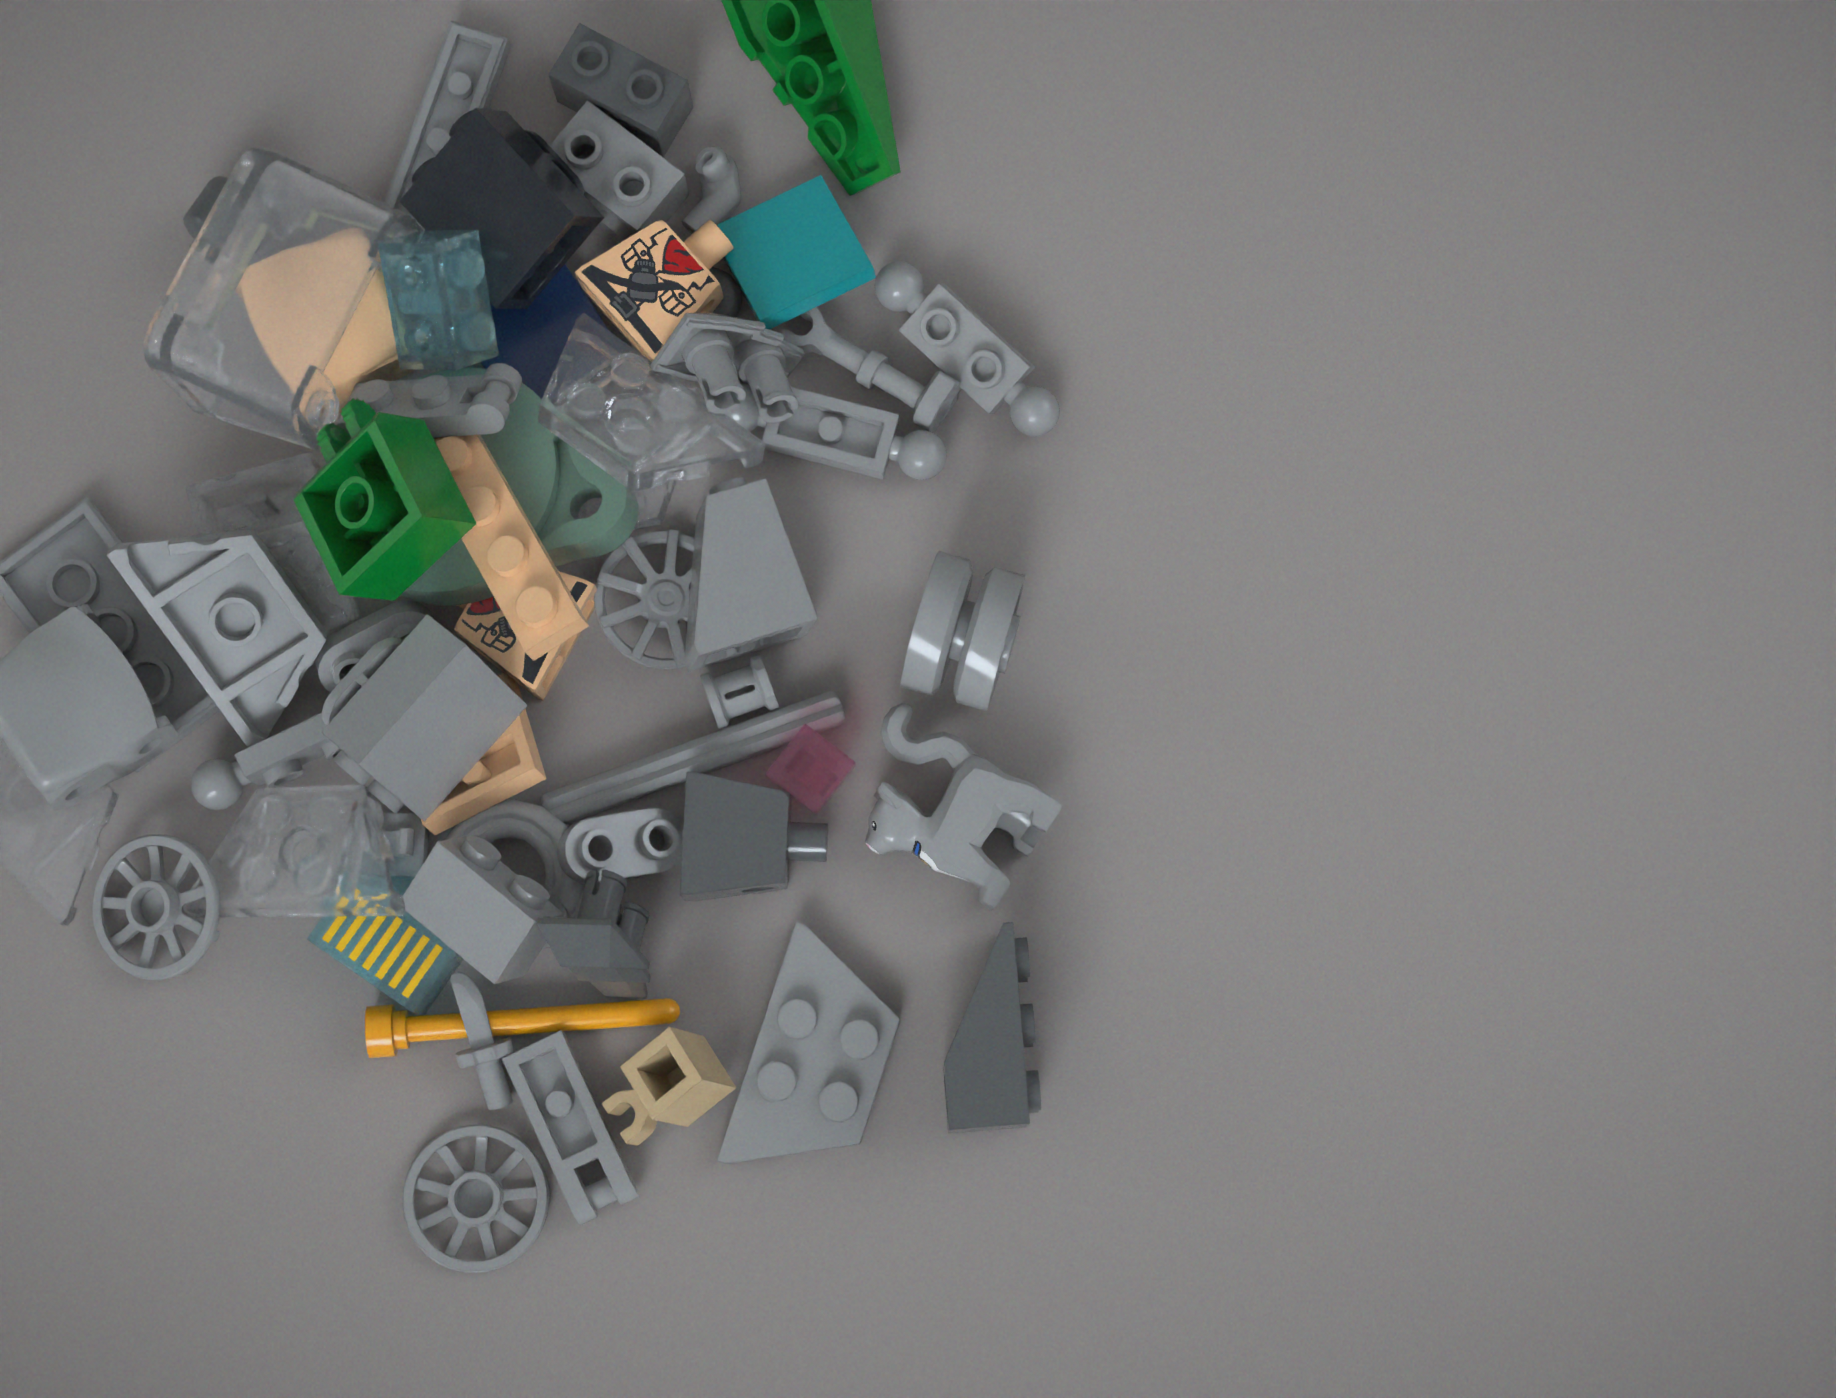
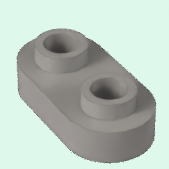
[315,600,435,693]
[557,808,684,885]

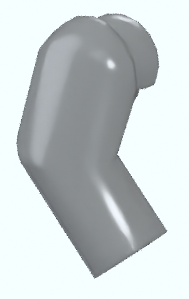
[681,146,741,234]

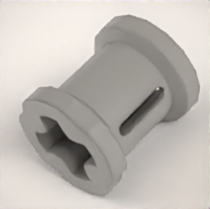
[700,654,779,729]

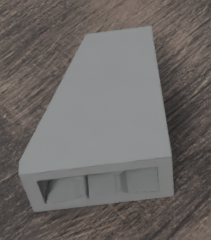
[684,477,818,672]

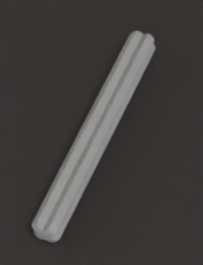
[540,691,845,825]

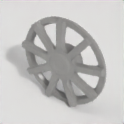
[594,529,695,669]
[92,834,224,980]
[402,1124,550,1273]

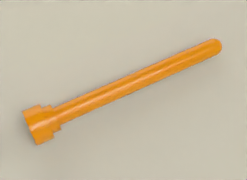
[365,998,680,1058]

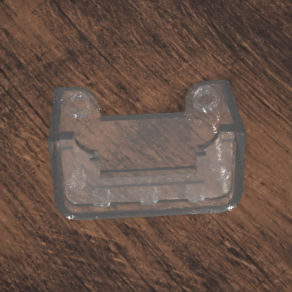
[143,148,428,451]

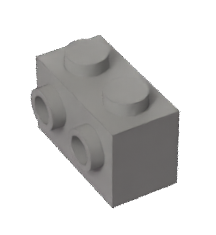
[549,100,689,243]
[398,835,565,984]

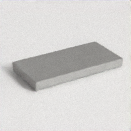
[0,497,220,773]

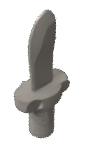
[450,972,514,1110]

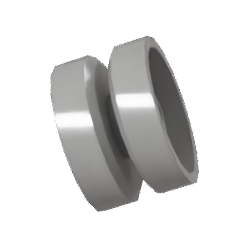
[900,551,1026,711]

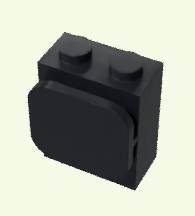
[399,108,604,309]

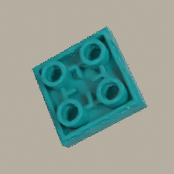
[717,175,876,330]

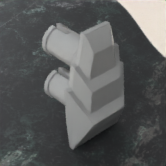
[650,313,805,423]

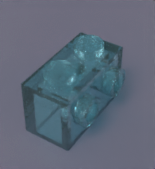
[378,230,499,370]

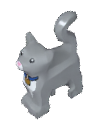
[865,703,1064,911]

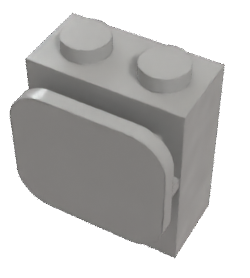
[321,614,528,822]

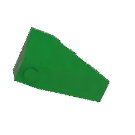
[721,0,901,196]

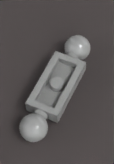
[875,262,1060,436]
[716,383,947,480]
[191,713,341,810]

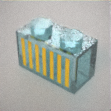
[307,875,464,1016]

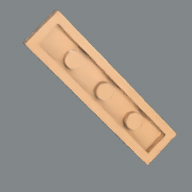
[434,435,589,661]

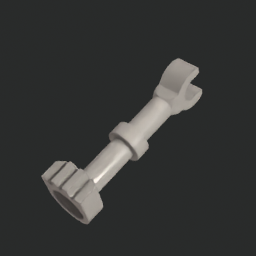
[780,307,961,432]

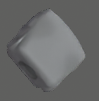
[0,604,179,810]

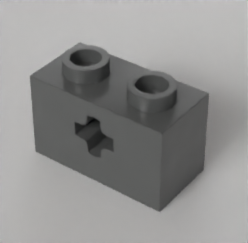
[548,23,693,158]

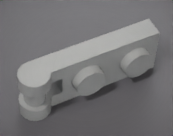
[337,363,522,438]
[502,1030,640,1226]

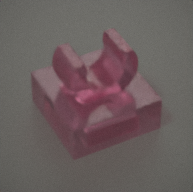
[765,724,856,816]

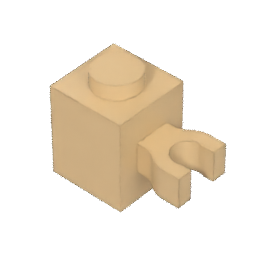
[602,1027,736,1146]

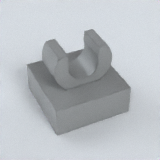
[358,812,429,880]

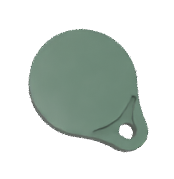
[401,367,639,606]

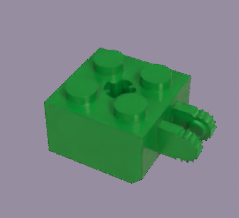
[294,398,477,601]

